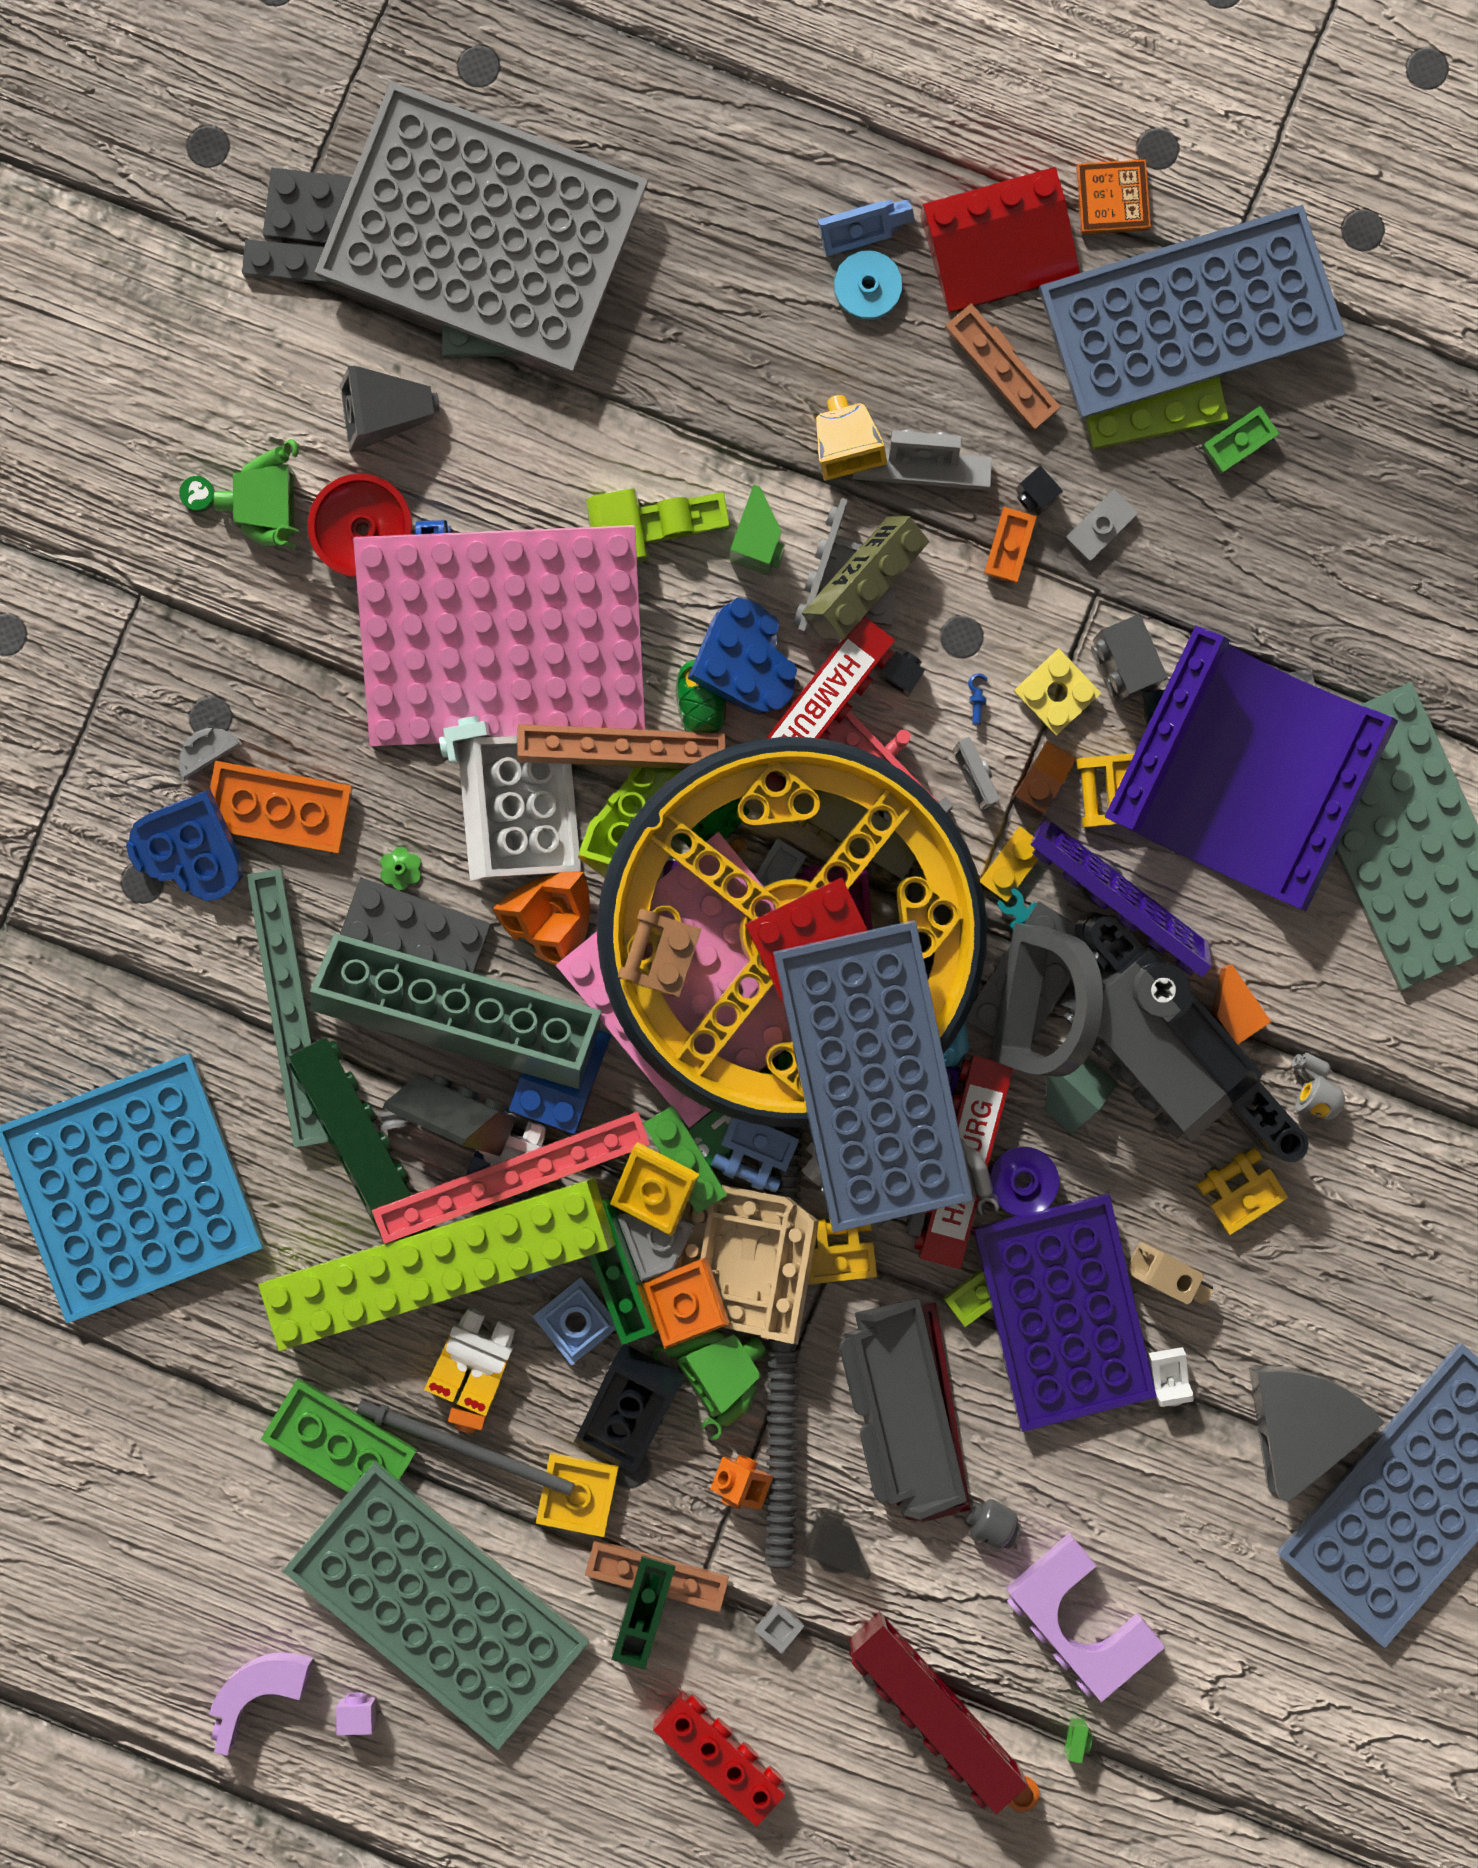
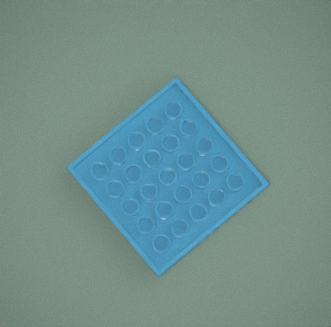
[0,1053,265,1324]

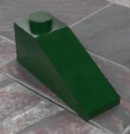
[611,1556,676,1670]

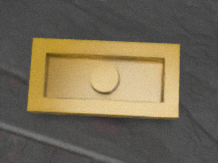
[980,826,1038,902]

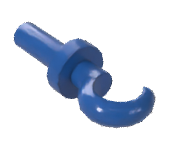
[968,673,988,726]

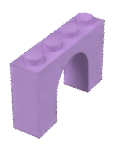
[1006,1533,1165,1703]

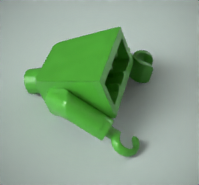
[214,439,299,549]
[653,1331,766,1440]

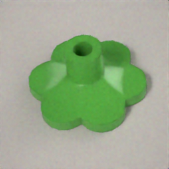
[380,847,421,891]

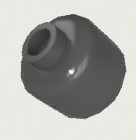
[966,1499,1021,1552]

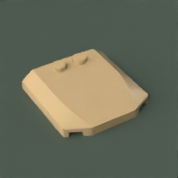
[674,1185,819,1344]

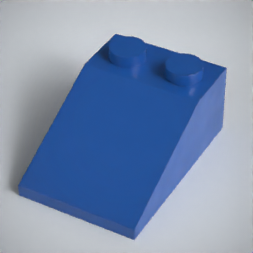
[508,1031,612,1134]

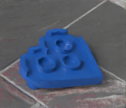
[688,598,797,715]
[126,789,243,901]

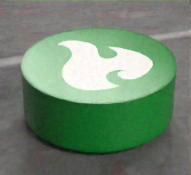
[179,476,215,512]

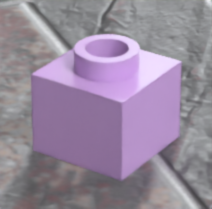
[336,1693,376,1736]

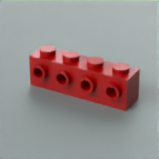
[653,1690,785,1827]

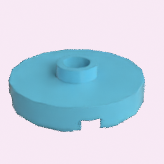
[834,251,902,321]

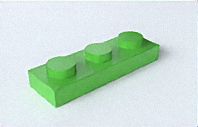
[643,1105,728,1214]

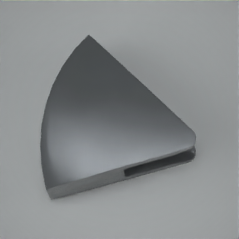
[1249,1365,1385,1501]

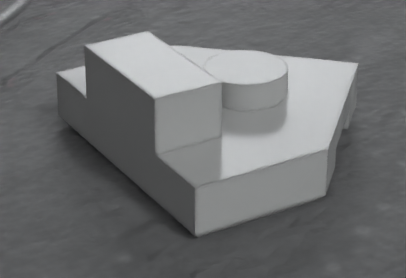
[617,1213,695,1282]

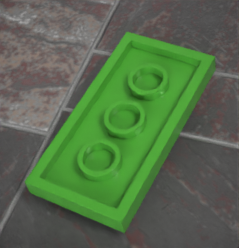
[260,1378,418,1492]

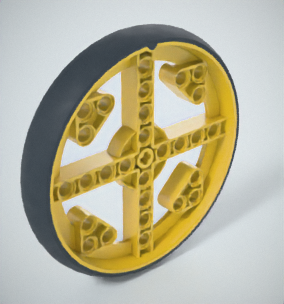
[597,737,987,1127]

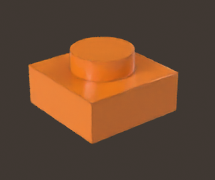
[448,1403,488,1433]

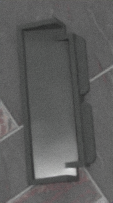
[839,1298,967,1520]

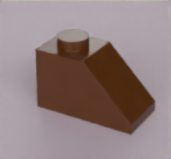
[1011,741,1076,817]

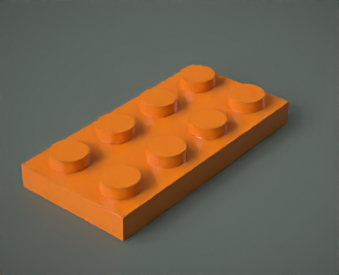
[210,761,353,854]

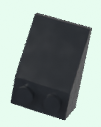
[574,1344,685,1474]

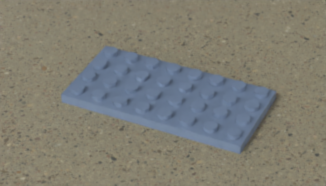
[1038,204,1346,420]
[773,920,973,1233]
[1277,1342,1478,1648]

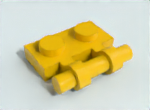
[1196,1147,1288,1235]
[808,1219,877,1285]

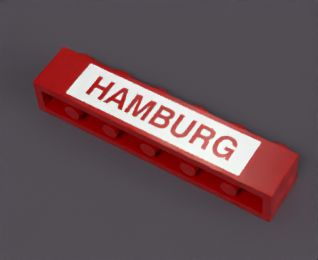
[755,616,895,804]
[914,1055,1014,1270]

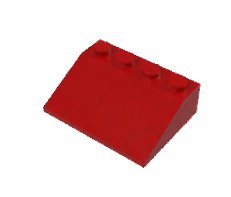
[920,167,1080,314]

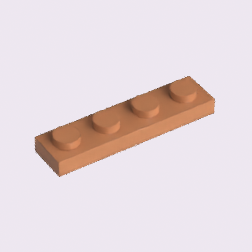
[944,303,1061,432]
[585,1539,729,1612]

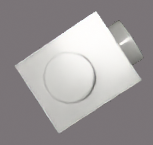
[1149,1347,1194,1407]

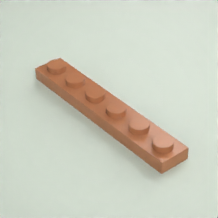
[517,724,725,769]

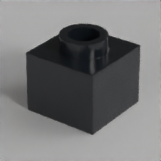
[1016,465,1063,516]
[879,651,925,697]

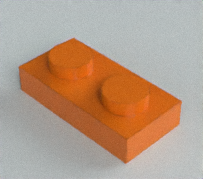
[983,507,1037,584]

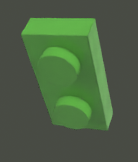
[1202,406,1280,475]

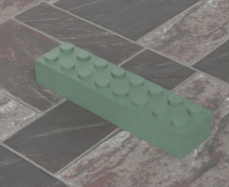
[310,933,601,1089]

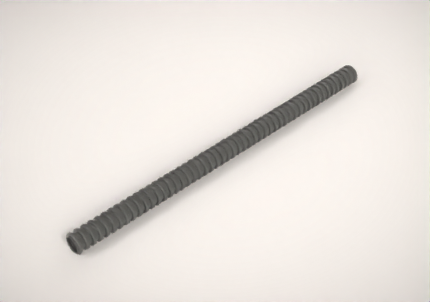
[765,1050,802,1568]

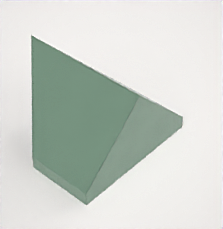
[1045,1060,1118,1135]

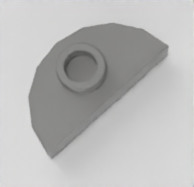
[178,728,244,781]

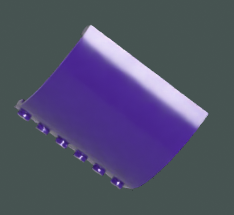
[1105,625,1398,912]

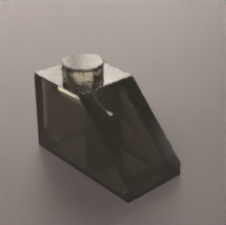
[802,1508,871,1580]

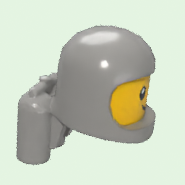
[1291,1053,1345,1121]

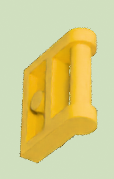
[1076,753,1135,828]

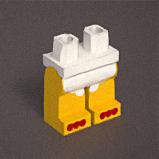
[424,1307,516,1417]

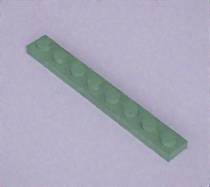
[247,868,329,1148]

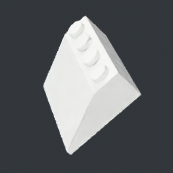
[457,736,581,881]

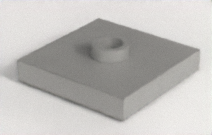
[953,736,1000,811]

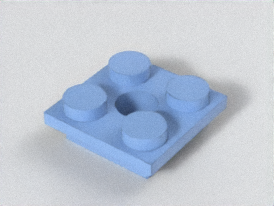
[532,1276,616,1366]

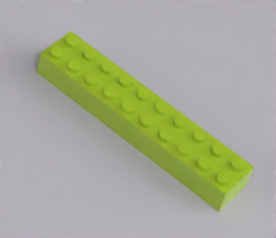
[258,1177,616,1351]

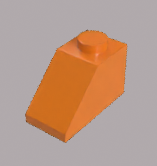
[1211,964,1271,1045]

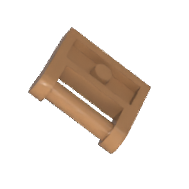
[618,909,701,998]

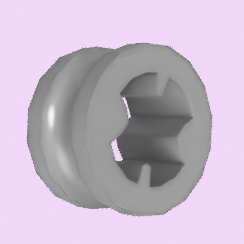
[377,1111,411,1131]

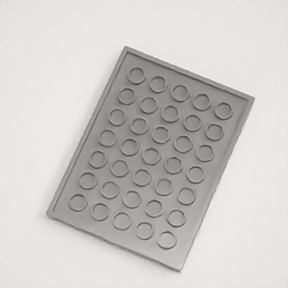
[315,81,648,374]

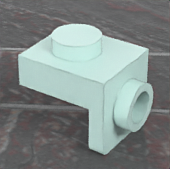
[439,716,491,764]

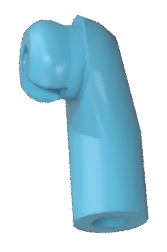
[943,1022,970,1067]

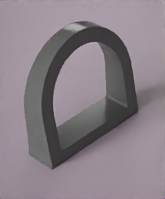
[990,923,1103,1077]

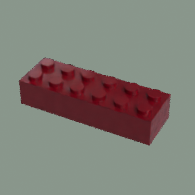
[849,1611,1028,1815]

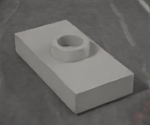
[1065,489,1138,563]

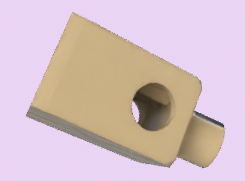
[1127,1241,1213,1305]

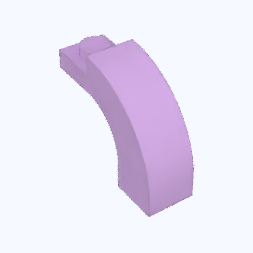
[209,1652,313,1756]

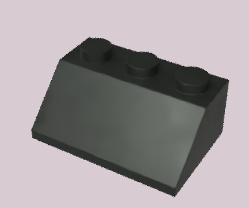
[383,1074,517,1156]

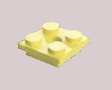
[1013,648,1101,736]

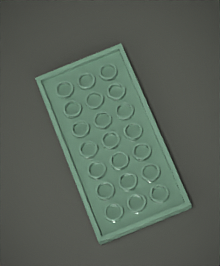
[1335,682,1478,990]
[282,1461,589,1750]

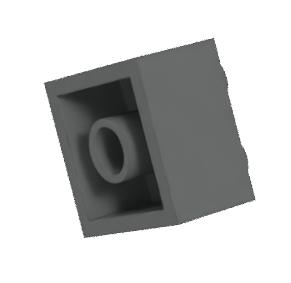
[1091,614,1168,703]

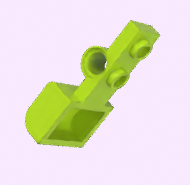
[585,489,731,563]

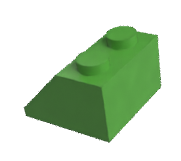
[730,485,785,576]

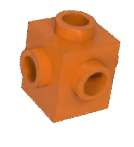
[710,1455,773,1510]

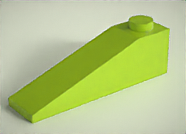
[578,767,681,878]

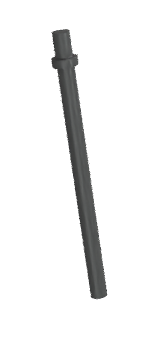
[357,1400,575,1496]

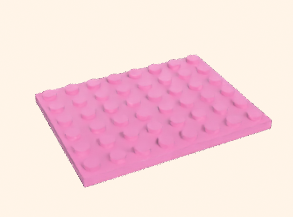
[353,525,646,746]

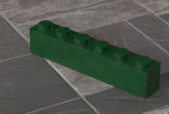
[285,1037,411,1241]

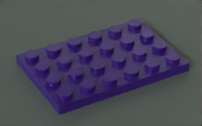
[1030,817,1211,977]
[973,1194,1157,1432]

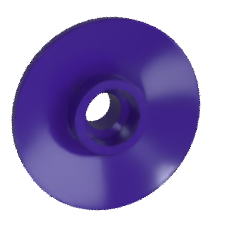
[990,1146,1059,1216]

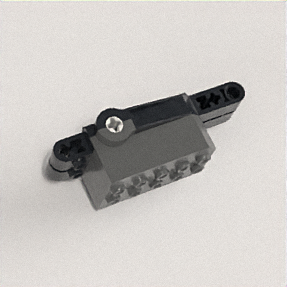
[1057,912,1309,1162]

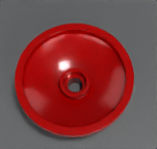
[308,473,412,578]

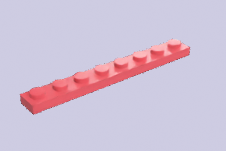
[372,1111,650,1244]

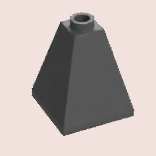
[340,366,439,452]

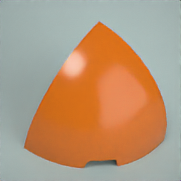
[493,871,590,966]

